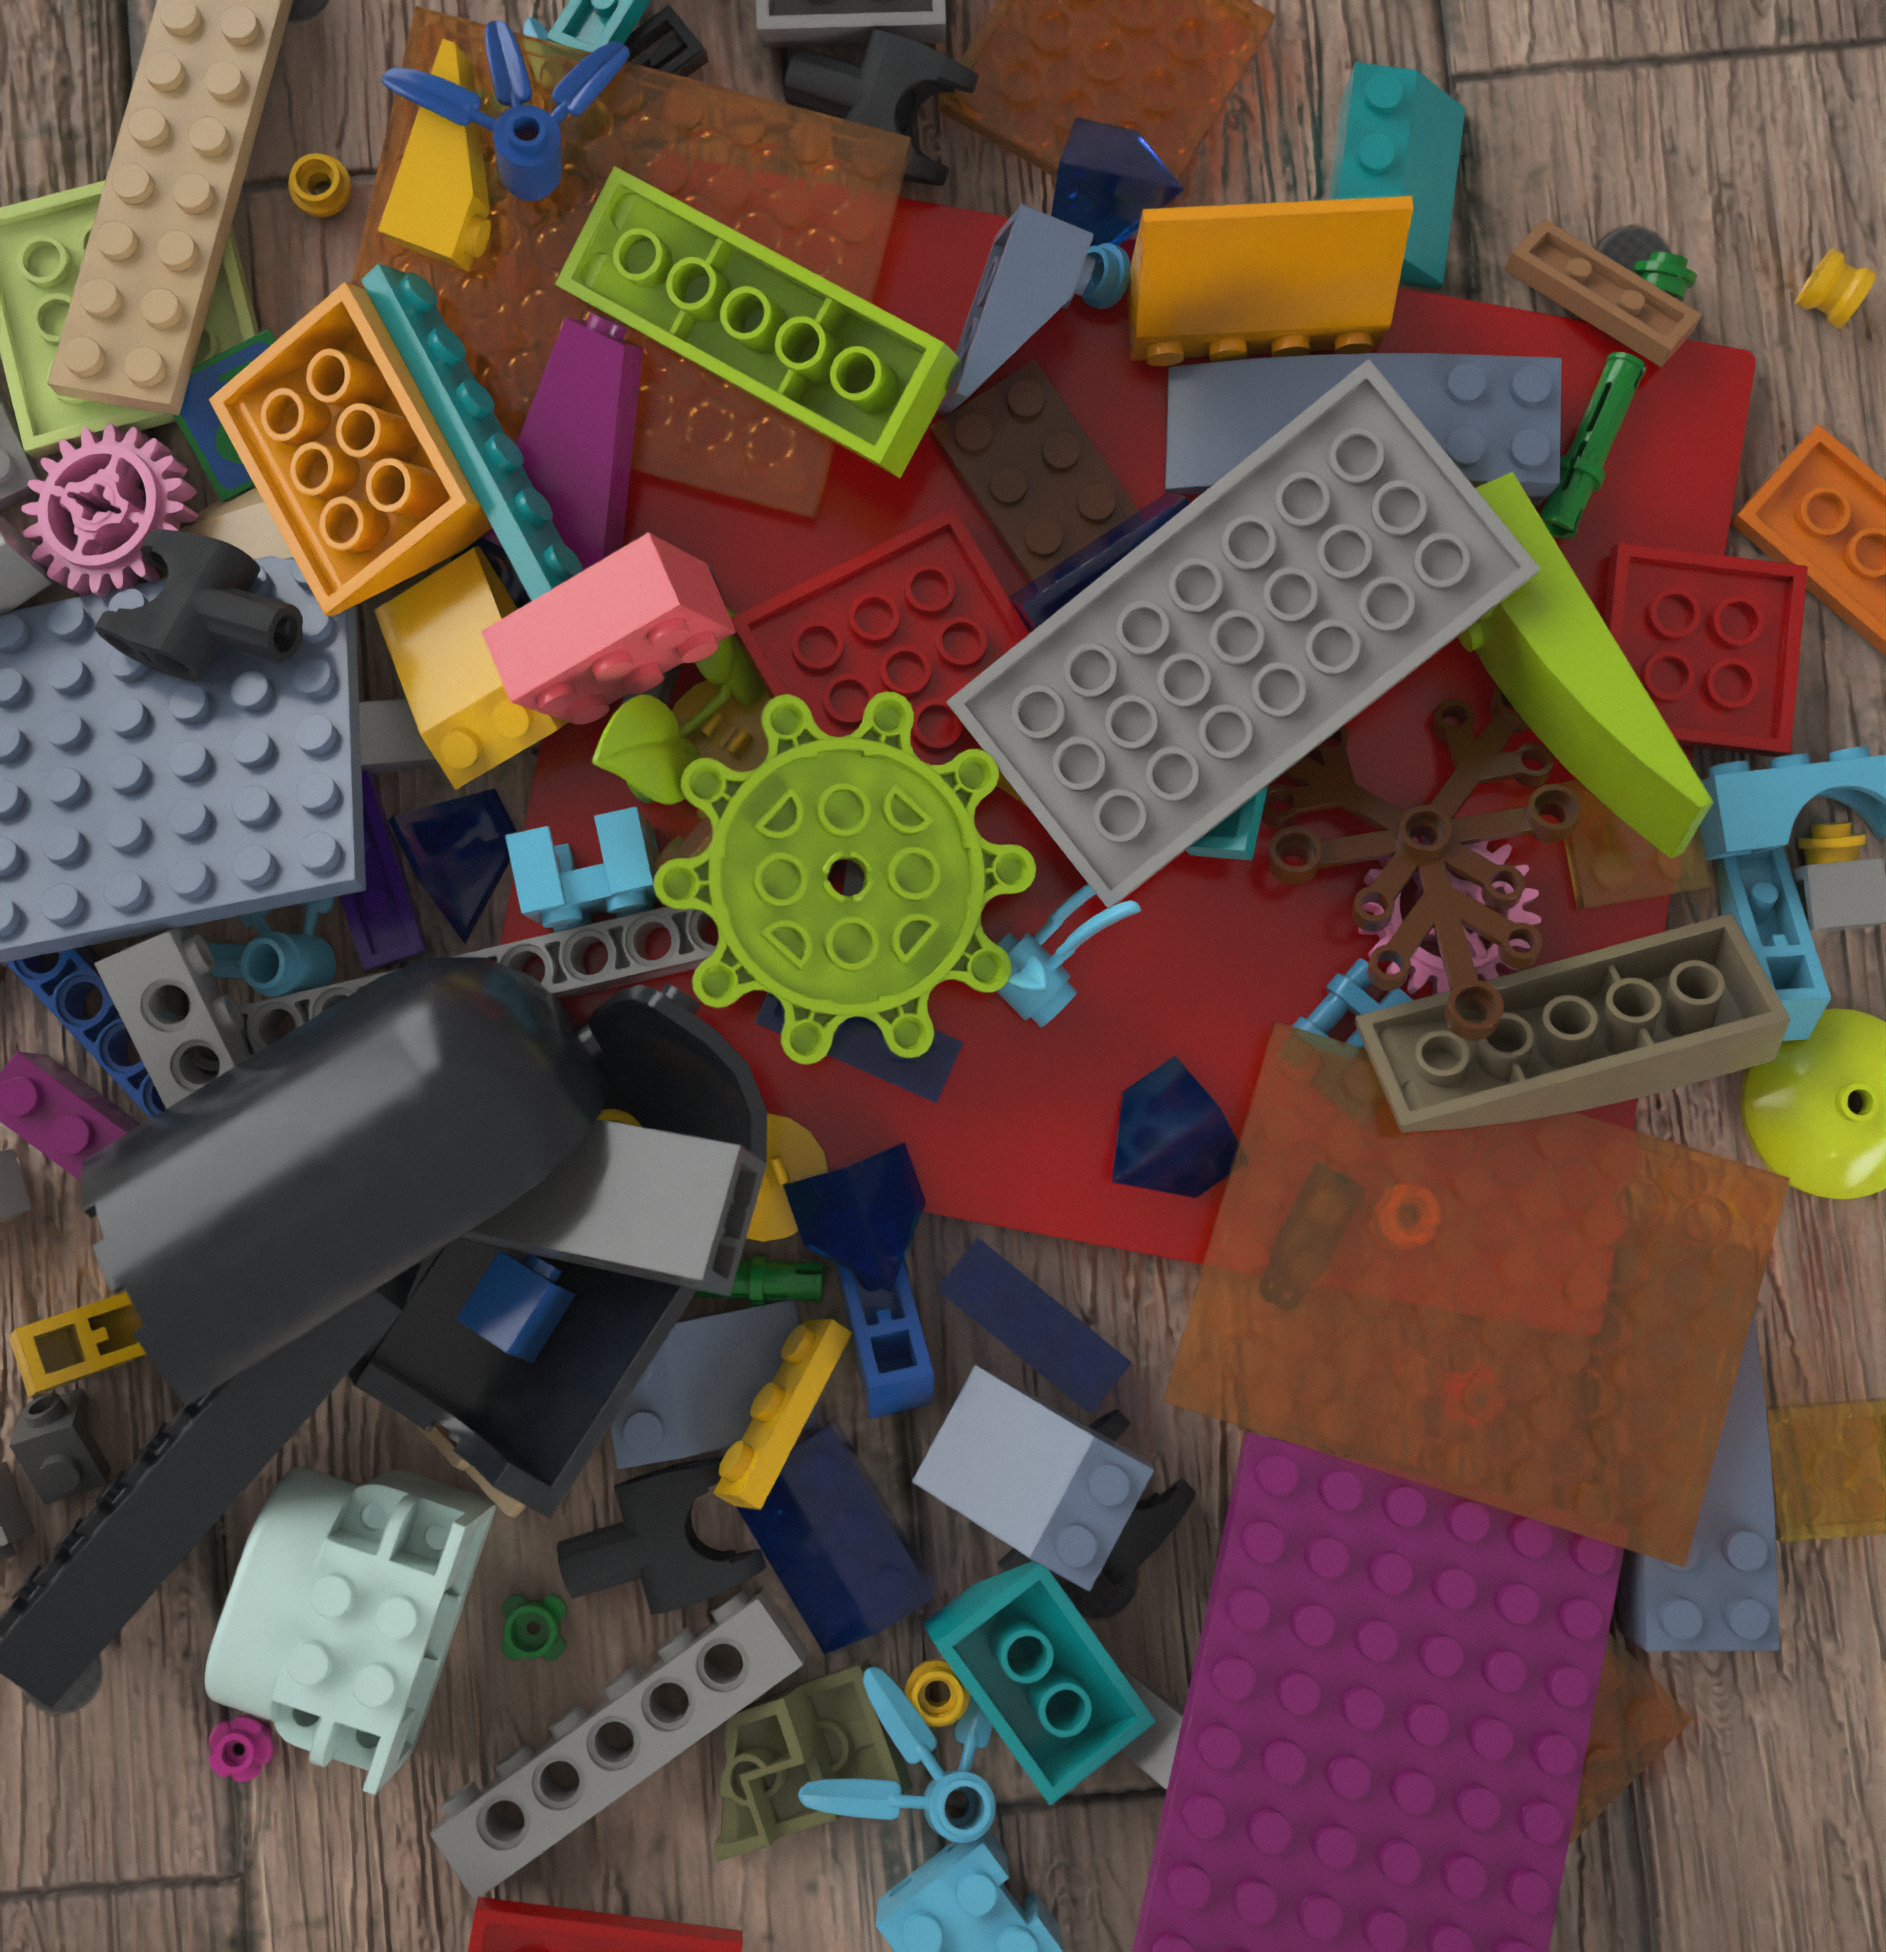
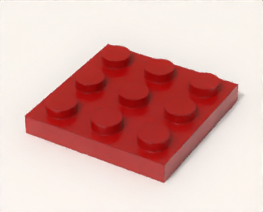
[1604,542,1808,758]

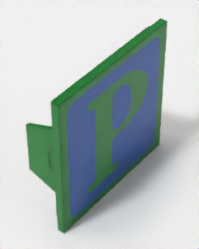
[173,328,276,502]

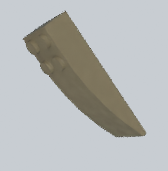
[1355,913,1790,1133]

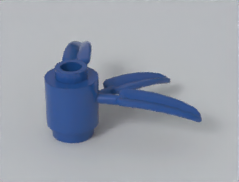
[382,20,629,201]

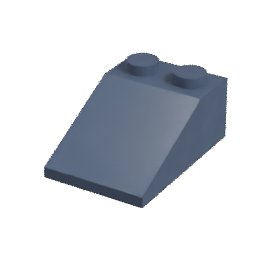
[935,204,1095,417]
[610,1300,818,1470]
[912,1364,1154,1592]

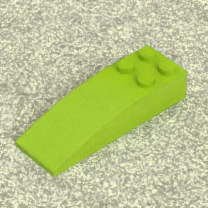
[555,166,963,478]
[1458,472,1713,859]

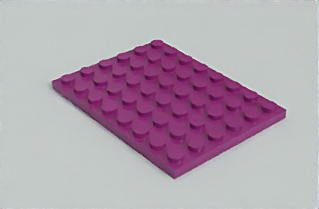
[1132,1432,1629,1952]

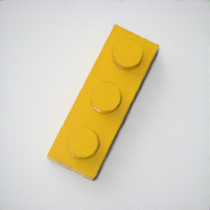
[713,1319,853,1510]

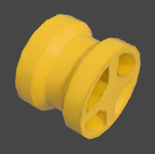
[1795,248,1877,329]

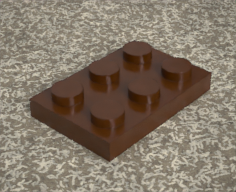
[930,359,1140,588]

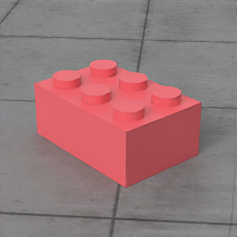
[481,532,736,725]

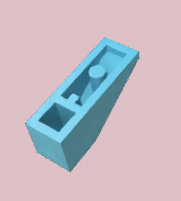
[1716,846,1831,1041]

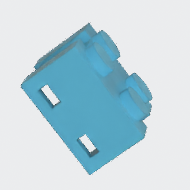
[505,807,662,933]
[875,1830,1064,1952]

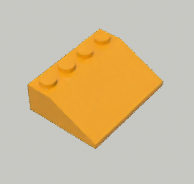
[1126,196,1413,367]
[209,282,492,617]

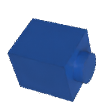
[456,1250,576,1363]

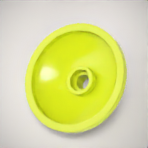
[1740,1008,1886,1199]

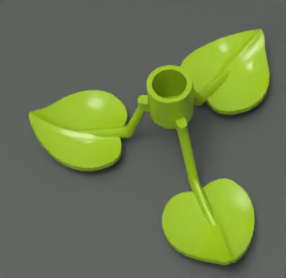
[592,606,833,877]

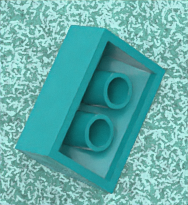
[1328,62,1465,289]
[922,1560,1156,1806]

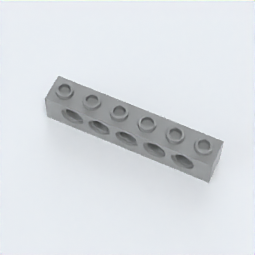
[94,926,253,1109]
[429,1586,807,1902]

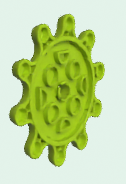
[653,691,1036,1065]

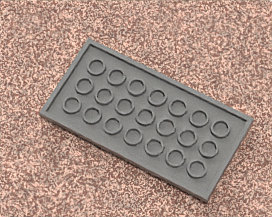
[946,359,1541,909]

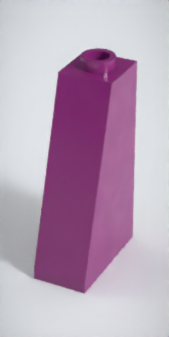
[481,312,643,571]

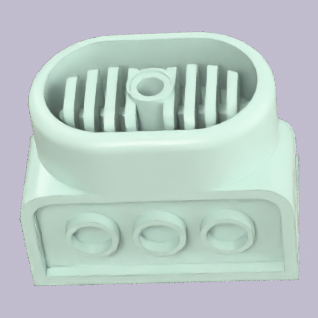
[205,1467,497,1795]

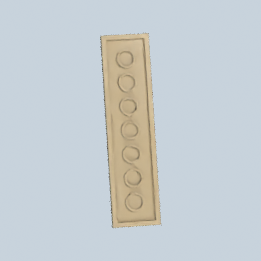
[47,0,293,416]

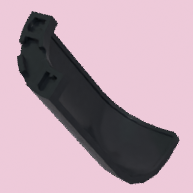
[80,957,610,1406]
[347,983,767,1519]

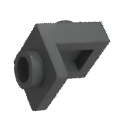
[9,1388,111,1505]

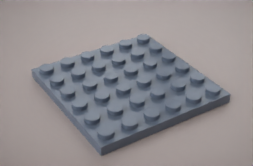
[0,556,366,963]

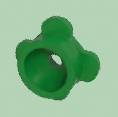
[501,1594,567,1661]

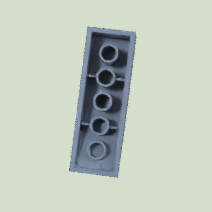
[1164,353,1561,506]
[1611,1245,1780,1651]

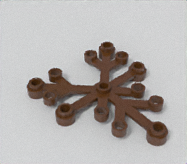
[1261,686,1582,1040]

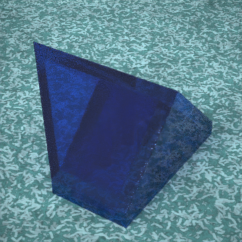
[1051,117,1184,247]
[388,788,518,944]
[1111,1056,1249,1198]
[783,1142,926,1293]

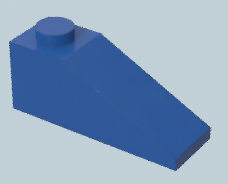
[825,1203,934,1419]

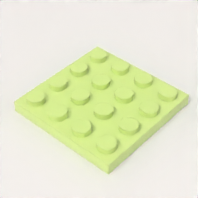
[0,180,259,459]

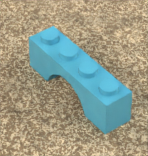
[1694,746,1886,861]

